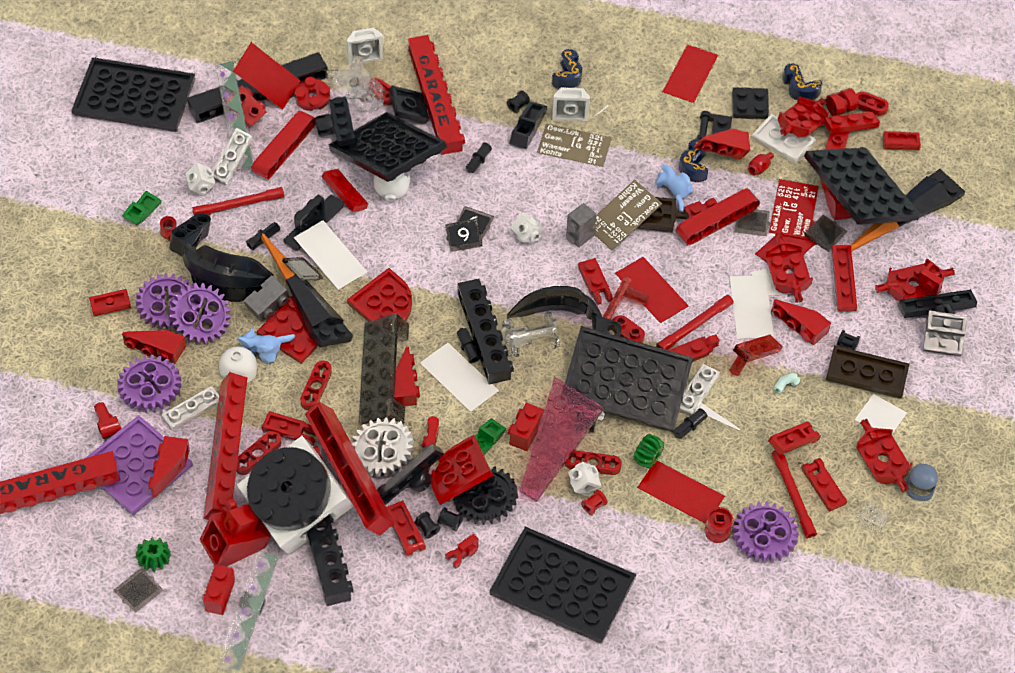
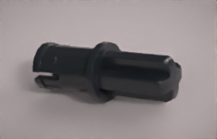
[466,142,492,173]
[246,222,280,251]
[457,328,480,364]
[673,408,708,439]

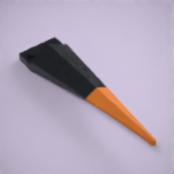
[851,168,965,251]
[261,233,353,348]

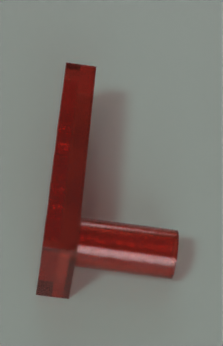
[603,277,649,320]
[729,334,783,376]

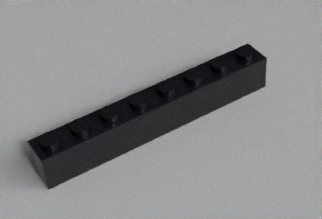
[187,52,328,124]

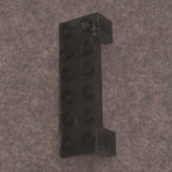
[359,313,409,425]

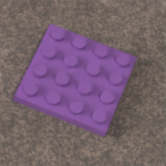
[86,415,193,515]

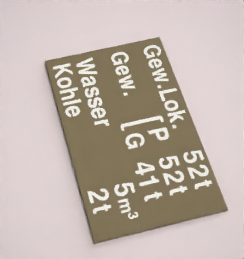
[537,124,612,167]
[593,179,662,250]

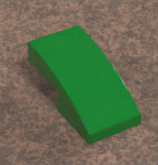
[122,191,162,225]
[475,418,506,455]

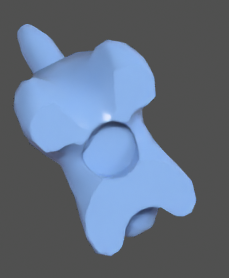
[655,164,693,212]
[238,327,295,363]

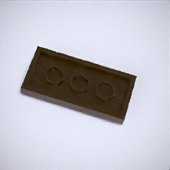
[826,345,910,399]

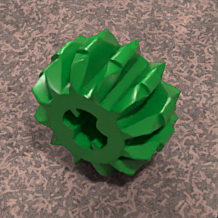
[634,433,664,469]
[135,537,171,572]

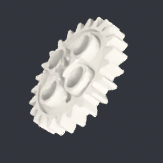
[352,417,415,478]

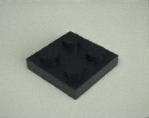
[389,85,429,124]
[732,87,769,120]

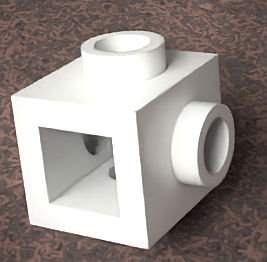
[185,163,216,195]
[510,213,544,243]
[568,462,602,496]

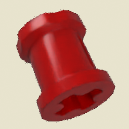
[581,489,608,516]

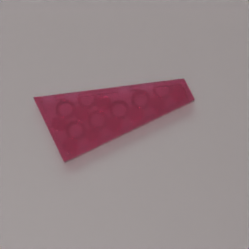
[520,377,604,502]

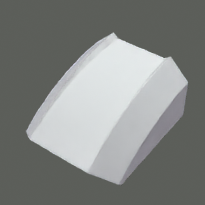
[346,28,383,65]
[552,88,590,121]

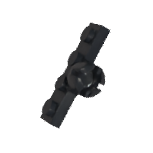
[315,96,356,147]
[898,289,977,318]
[377,444,445,505]

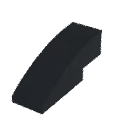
[510,101,547,149]

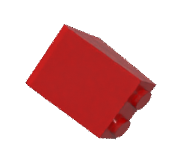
[199,512,271,567]

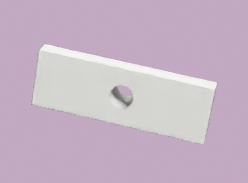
[212,128,253,185]
[679,364,720,416]
[162,386,219,431]

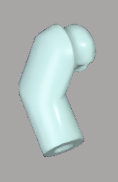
[773,372,800,394]

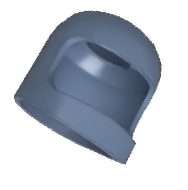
[906,464,938,501]

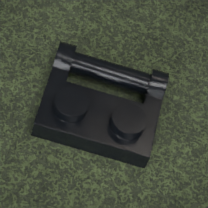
[697,110,732,139]

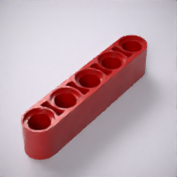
[251,110,315,180]
[675,188,760,245]

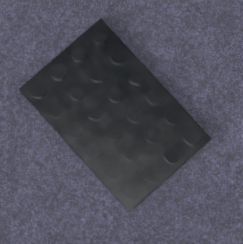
[71,57,196,132]
[329,112,447,182]
[804,147,921,225]
[560,326,693,432]
[489,526,636,644]

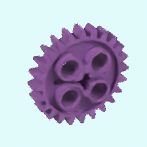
[136,273,198,330]
[168,283,231,345]
[117,355,182,413]
[732,501,799,563]

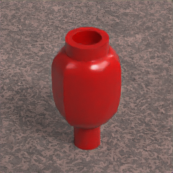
[748,152,774,175]

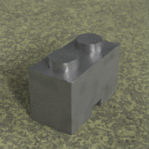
[566,203,597,247]
[244,275,290,322]

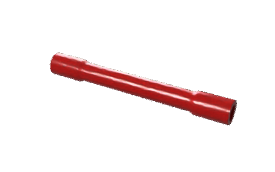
[192,187,285,215]
[656,294,734,350]
[771,450,817,539]

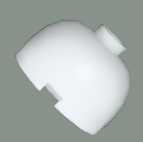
[373,173,410,202]
[219,346,258,383]

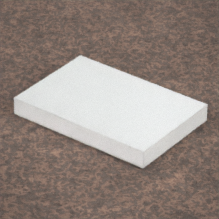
[751,114,816,164]

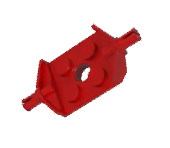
[777,97,829,138]
[765,232,813,303]
[875,259,955,301]
[856,419,913,493]

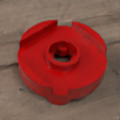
[295,77,330,111]

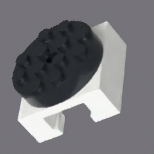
[237,436,354,554]

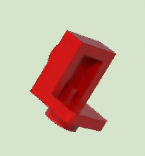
[918,262,944,295]

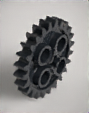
[453,466,518,525]

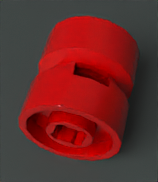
[825,88,859,117]
[704,507,733,543]

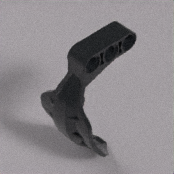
[169,213,274,302]
[507,286,622,337]

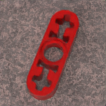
[300,360,332,411]
[236,431,282,475]
[564,450,622,475]

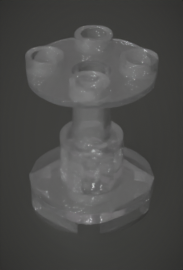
[336,64,385,113]
[502,311,560,358]

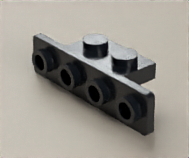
[284,194,344,251]

